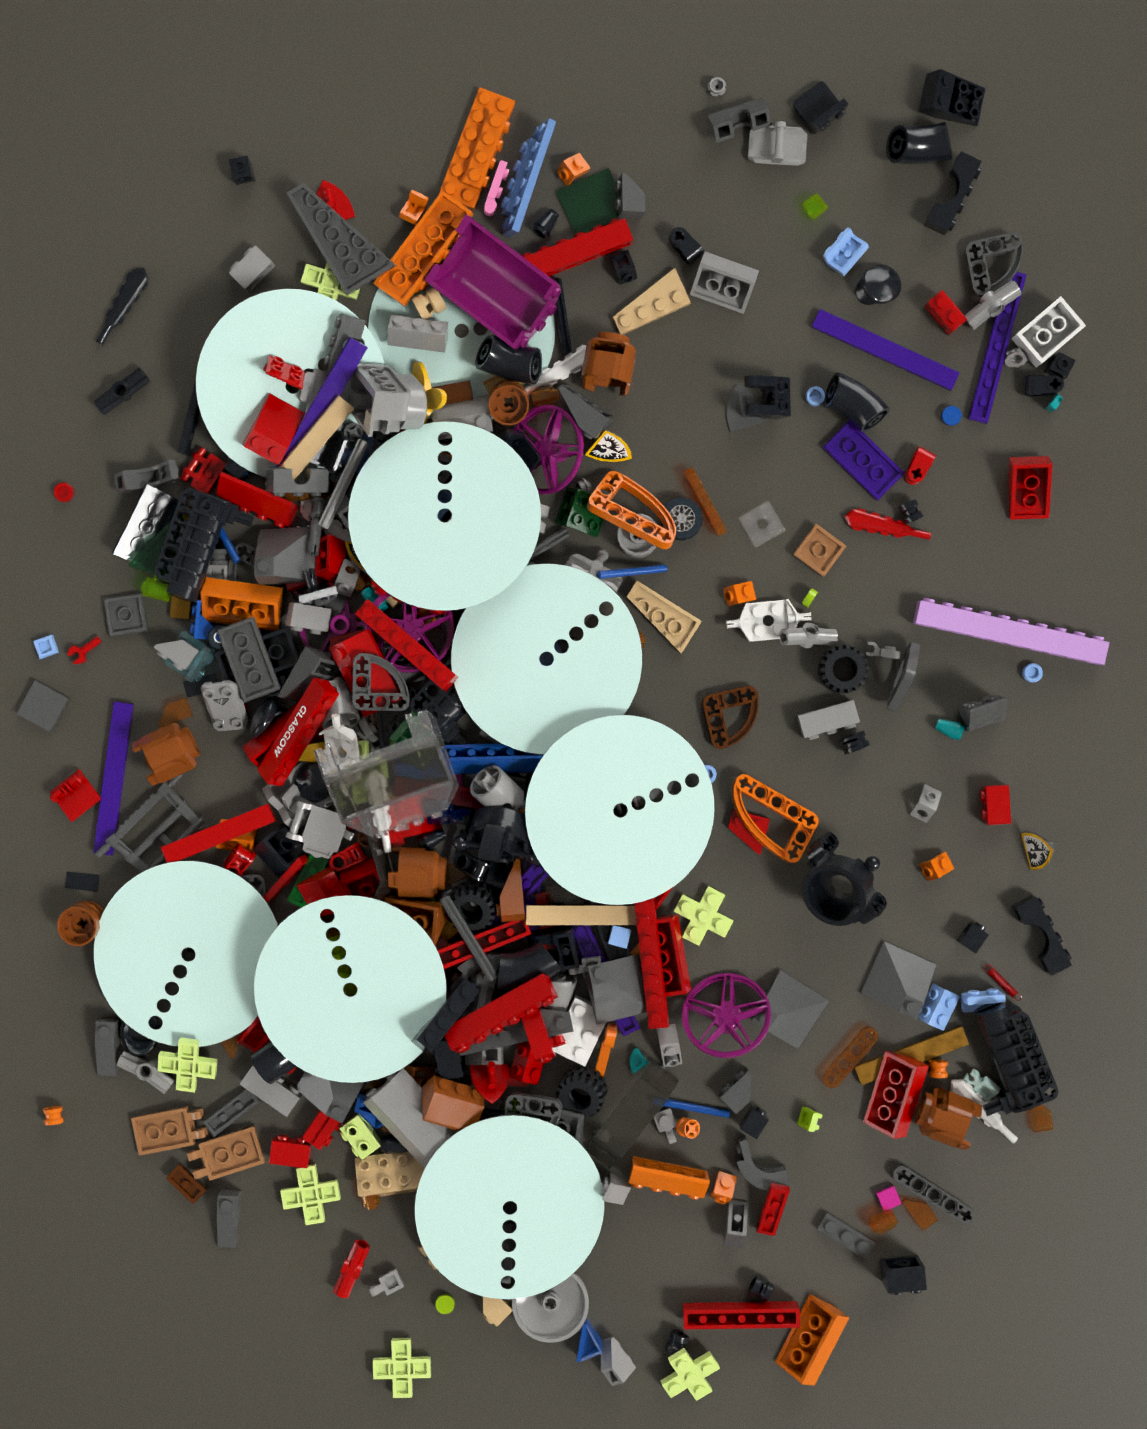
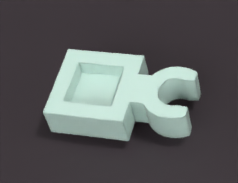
[964,1068,1001,1102]

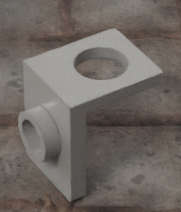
[335,559,361,597]
[282,784,316,820]
[910,784,942,823]

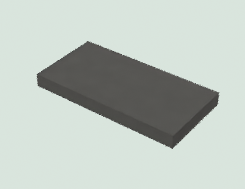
[217,617,281,703]

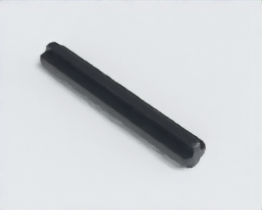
[553,278,572,354]

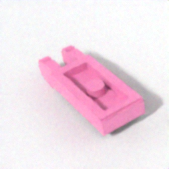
[483,160,509,217]

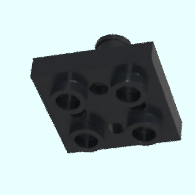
[291,568,338,605]
[377,707,416,749]

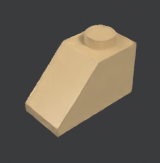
[483,1297,513,1326]

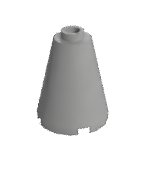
[543,970,577,1012]

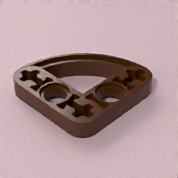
[703,686,759,749]

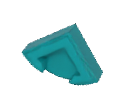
[1045,393,1063,412]
[629,1046,648,1074]

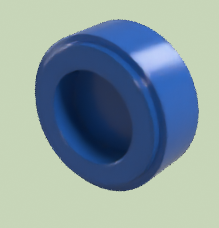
[941,406,962,426]

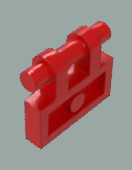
[180,446,226,494]

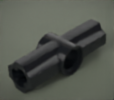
[93,367,151,415]

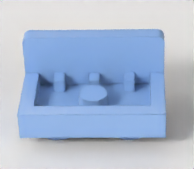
[823,227,869,276]
[918,983,960,1031]
[961,988,1006,1013]

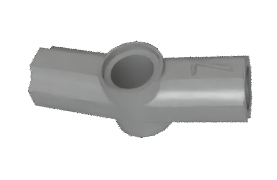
[964,280,1021,330]
[779,623,838,648]
[117,1050,175,1094]

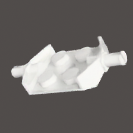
[726,599,811,642]
[319,714,361,793]

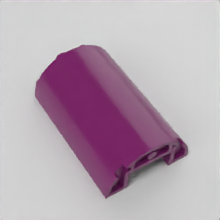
[425,214,562,349]

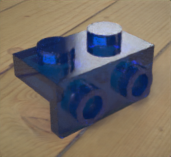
[424,800,470,825]

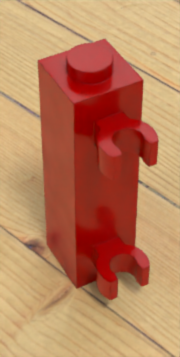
[521,1008,566,1064]

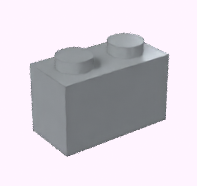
[229,245,275,293]
[286,602,331,635]

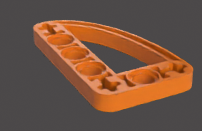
[587,471,676,549]
[732,774,819,863]

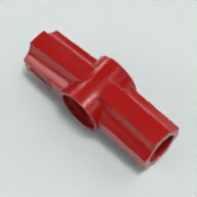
[333,1239,370,1299]

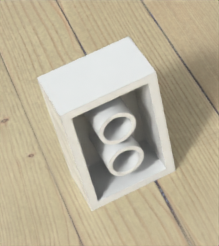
[1011,296,1086,368]
[553,994,606,1066]

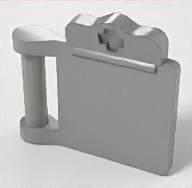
[299,369,351,431]
[285,800,349,859]

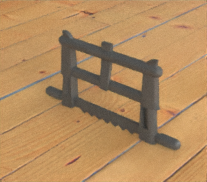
[95,774,206,872]

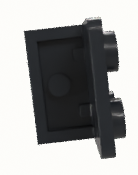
[793,81,848,135]
[500,429,541,473]
[310,431,350,474]

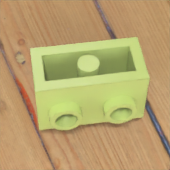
[340,1113,382,1160]

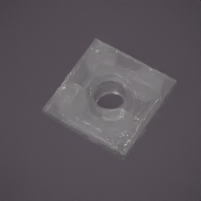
[738,501,786,548]

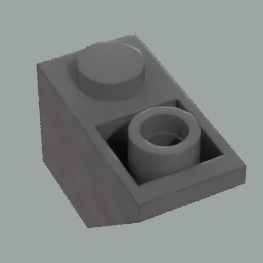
[615,173,645,219]
[719,1068,751,1114]

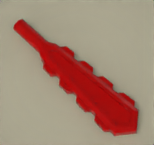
[844,508,931,540]

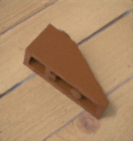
[496,859,525,922]

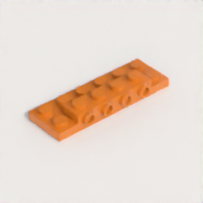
[439,87,516,211]
[373,190,474,307]

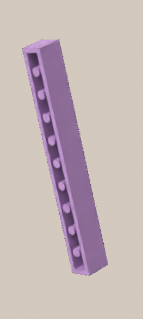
[912,598,1110,665]

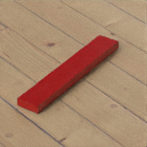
[161,803,276,863]

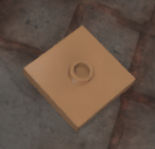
[793,524,847,577]

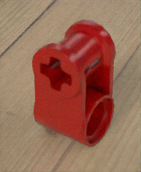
[904,446,936,485]
[330,842,368,871]
[223,843,256,876]

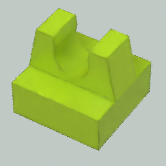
[797,1106,823,1132]

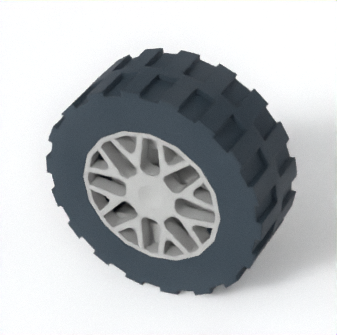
[660,497,703,541]

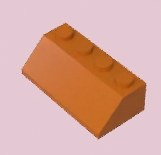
[201,577,283,631]
[628,1156,710,1200]
[775,1294,849,1386]

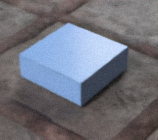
[33,635,59,659]
[607,925,631,949]

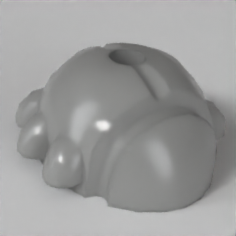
[1005,348,1029,368]

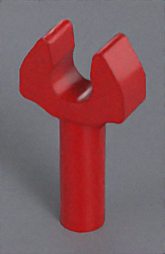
[67,636,102,664]

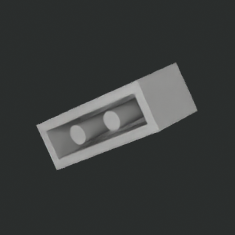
[388,315,448,353]
[796,700,860,741]
[240,1065,302,1117]

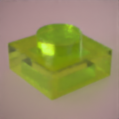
[801,193,829,221]

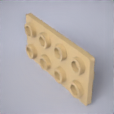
[355,1152,425,1197]

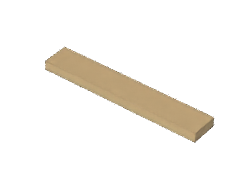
[265,395,354,497]
[525,905,636,925]

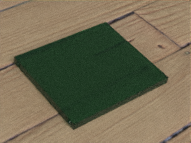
[556,168,619,234]

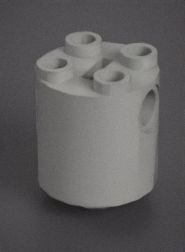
[321,677,360,729]
[470,765,525,811]

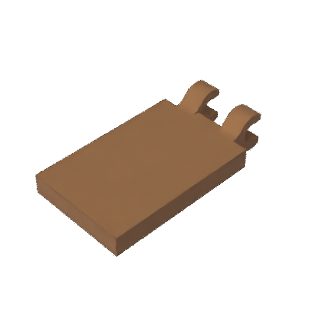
[131,1106,208,1156]
[187,1125,266,1181]

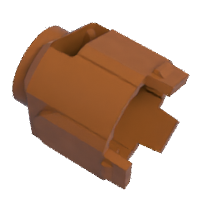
[581,332,636,396]
[132,723,201,786]
[388,847,447,899]
[915,1087,982,1150]

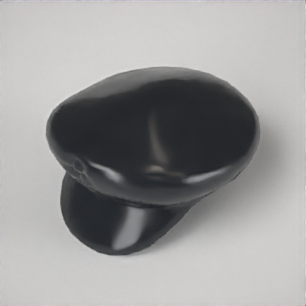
[855,265,901,305]
[250,697,288,738]
[294,762,335,802]
[120,1016,160,1055]

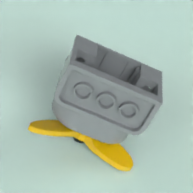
[348,361,447,437]

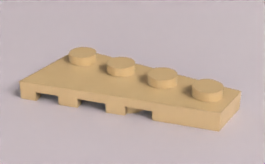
[613,268,691,335]
[627,581,702,654]

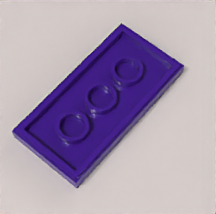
[822,421,904,501]

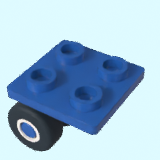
[190,600,225,649]

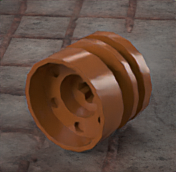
[488,379,529,426]
[57,900,104,946]

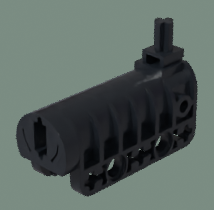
[155,488,254,603]
[410,658,470,745]
[974,1003,1059,1116]

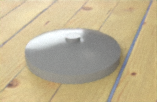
[512,1272,589,1343]

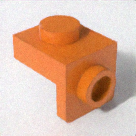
[556,153,590,186]
[399,190,428,225]
[723,581,756,606]
[919,852,954,881]
[710,1171,737,1204]

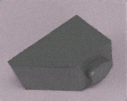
[723,1200,748,1248]

